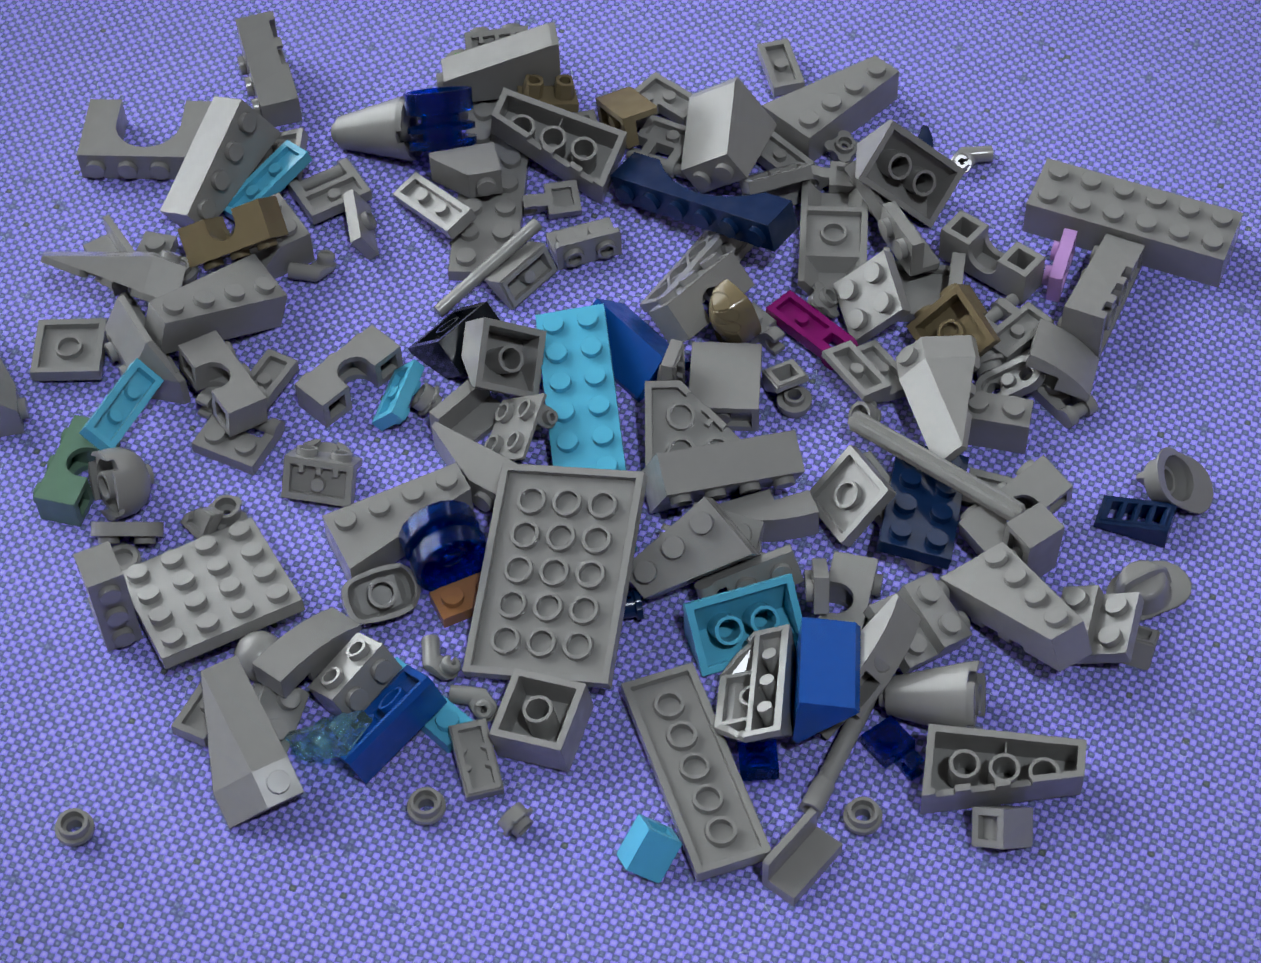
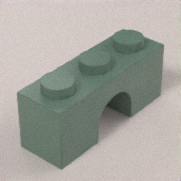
[33,415,121,527]

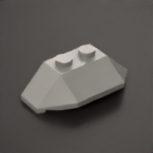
[104,290,191,404]
[714,624,796,743]

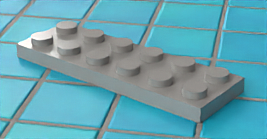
[621,662,772,882]

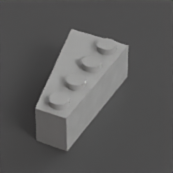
[491,88,627,205]
[1057,233,1146,359]
[144,254,288,354]
[642,430,805,514]
[322,463,474,580]
[940,542,1092,672]

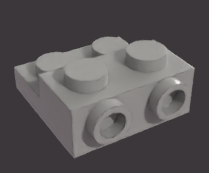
[863,573,973,674]
[1060,585,1144,665]

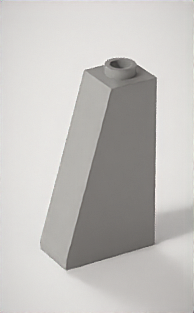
[436,22,561,105]

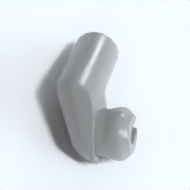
[951,146,993,174]
[288,250,336,282]
[421,634,461,681]

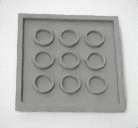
[122,517,305,669]

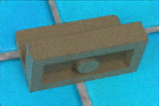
[595,87,658,149]

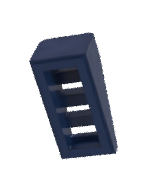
[1093,495,1177,548]

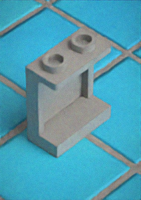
[883,247,966,323]
[689,341,762,431]

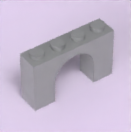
[77,99,212,180]

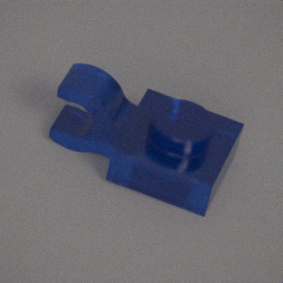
[861,716,924,781]

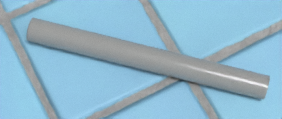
[433,218,542,317]

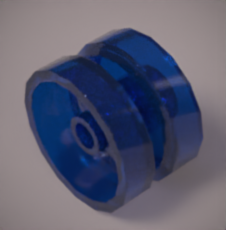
[398,500,487,591]

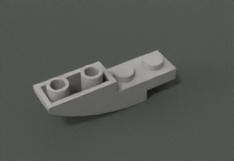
[819,593,921,740]

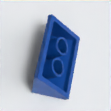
[592,298,691,402]
[792,617,861,743]
[326,665,447,784]

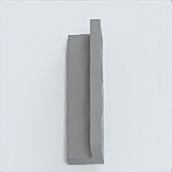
[639,230,754,313]

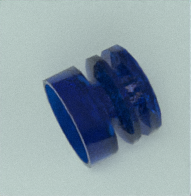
[403,86,478,153]

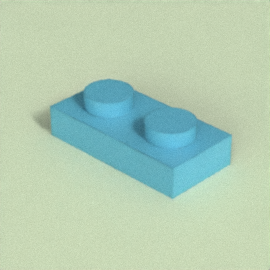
[372,359,425,431]

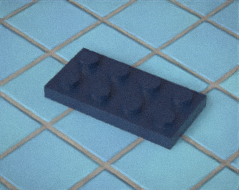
[876,444,969,569]

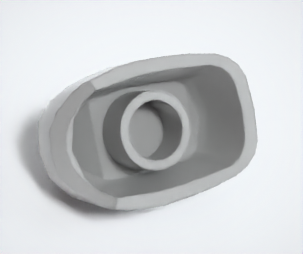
[340,563,421,624]

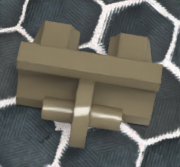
[516,74,579,112]

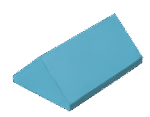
[683,573,802,677]

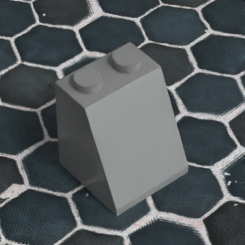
[681,77,777,193]

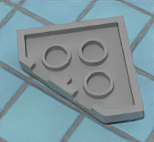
[645,380,740,467]

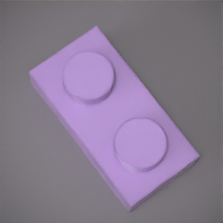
[1042,228,1078,302]

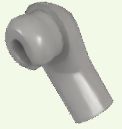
[449,684,498,722]

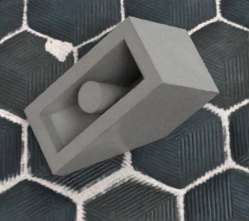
[428,142,503,199]

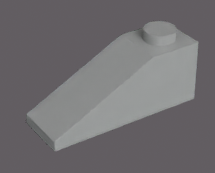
[431,421,518,513]

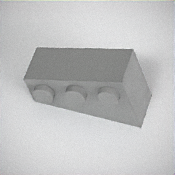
[235,10,303,127]
[630,497,761,599]

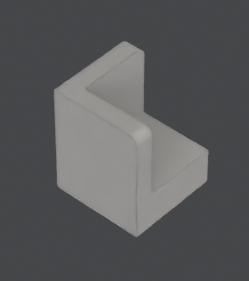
[972,805,1033,849]

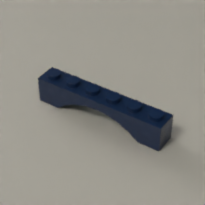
[610,152,798,252]

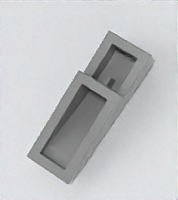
[719,489,819,542]
[252,607,362,698]

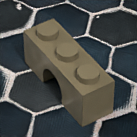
[177,196,289,271]

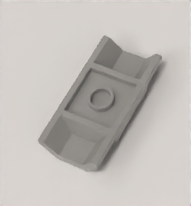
[798,181,868,295]

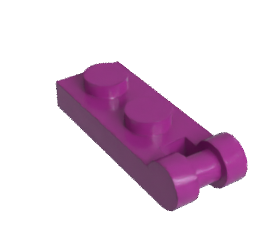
[766,290,859,370]

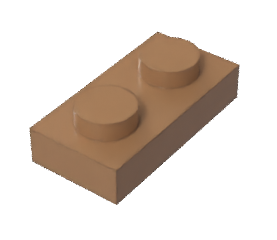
[429,572,481,628]

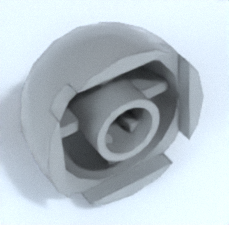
[88,447,154,520]

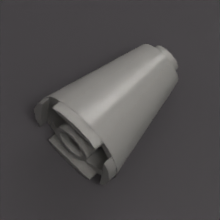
[331,95,425,161]
[879,660,986,729]

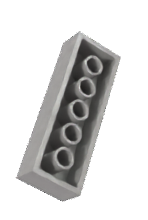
[1023,158,1243,288]

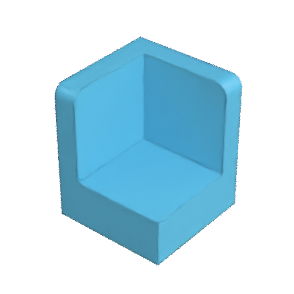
[617,814,682,883]

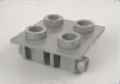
[484,393,558,461]

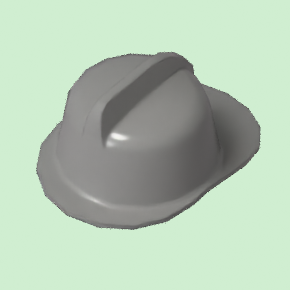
[1136,447,1214,514]
[1106,560,1192,621]

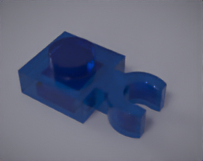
[737,740,779,781]

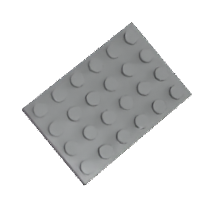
[462,463,648,689]

